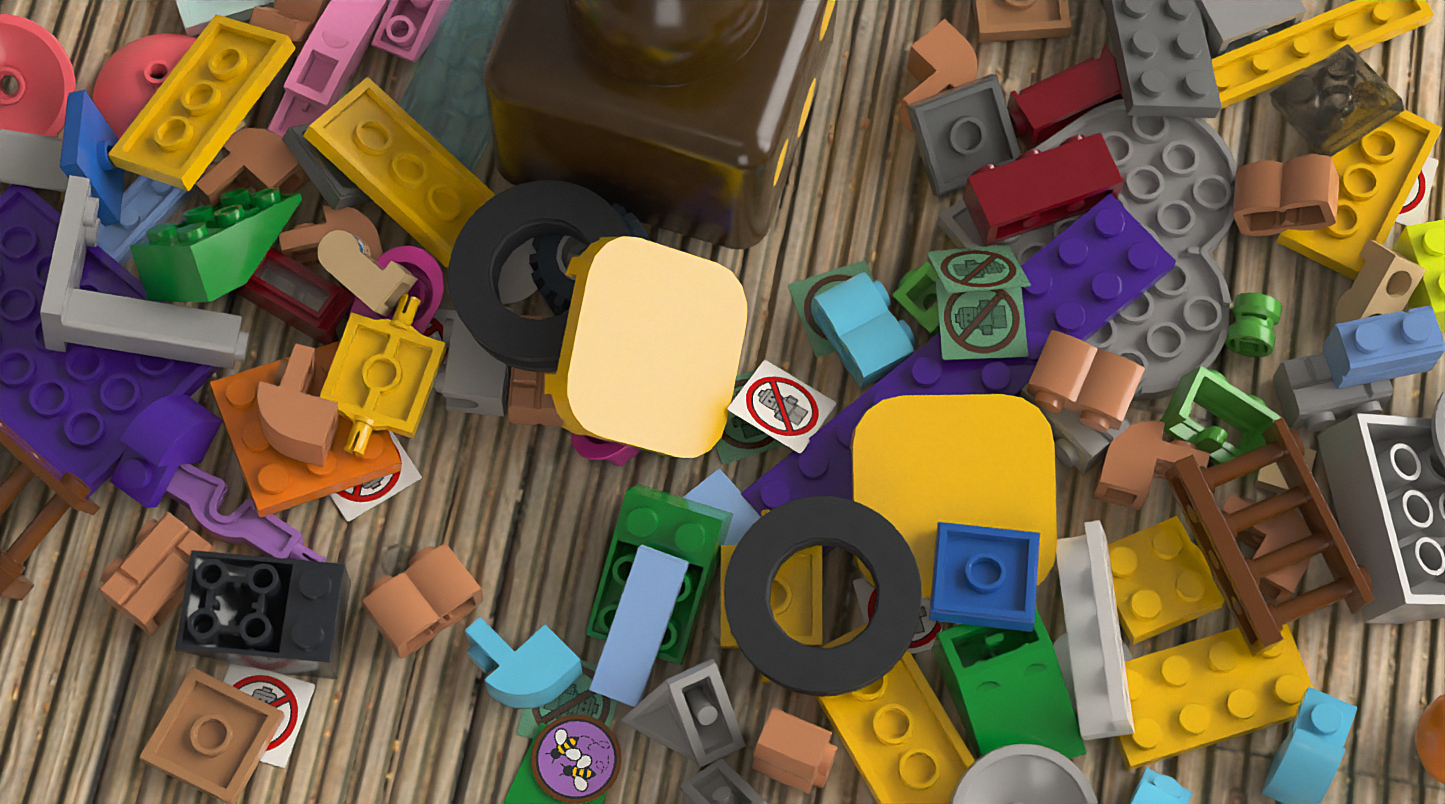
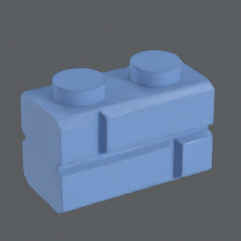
[1323,305,1445,389]

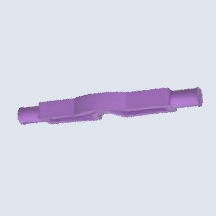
[164,464,326,562]

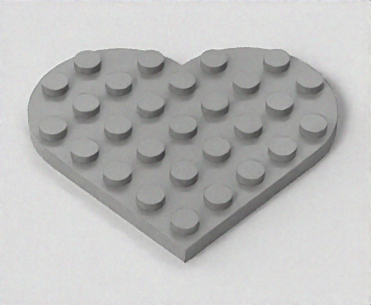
[937,99,1237,401]

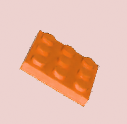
[210,340,401,518]

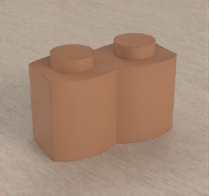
[1233,154,1339,236]
[1027,330,1145,432]
[362,543,484,659]
[752,707,838,794]

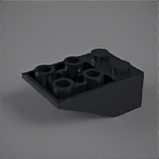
[175,550,351,679]

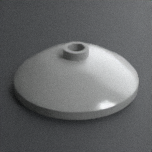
[949,744,1098,804]

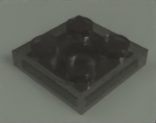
[1269,44,1404,157]

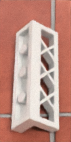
[1056,520,1135,741]

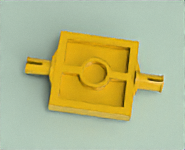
[319,294,447,456]
[720,509,823,683]
[1108,516,1224,645]

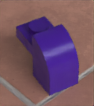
[110,395,223,508]

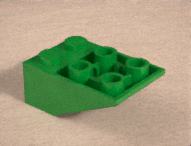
[130,187,302,302]
[586,484,733,665]
[931,606,1086,760]

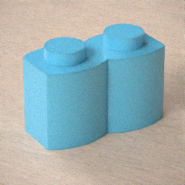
[812,272,916,389]

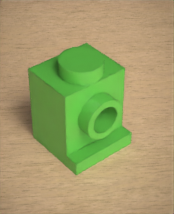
[892,261,940,337]

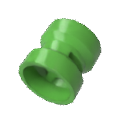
[1225,292,1282,358]

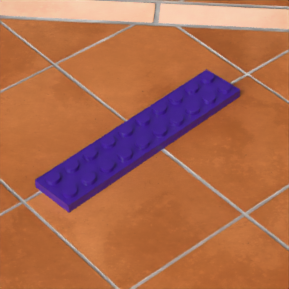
[741,193,1176,557]

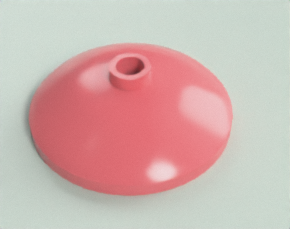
[0,14,76,137]
[93,33,197,139]

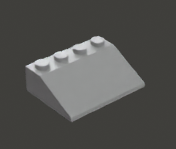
[1317,413,1445,624]

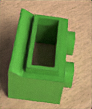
[1159,366,1282,465]

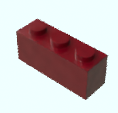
[963,132,1124,247]

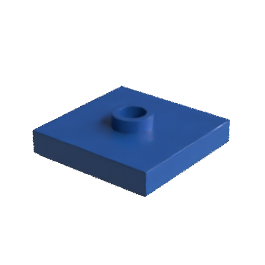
[60,90,125,227]
[929,522,1040,632]

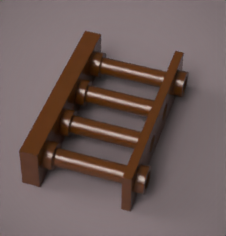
[1164,417,1375,657]
[0,419,100,601]

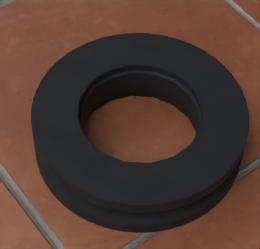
[448,180,631,372]
[724,496,922,696]

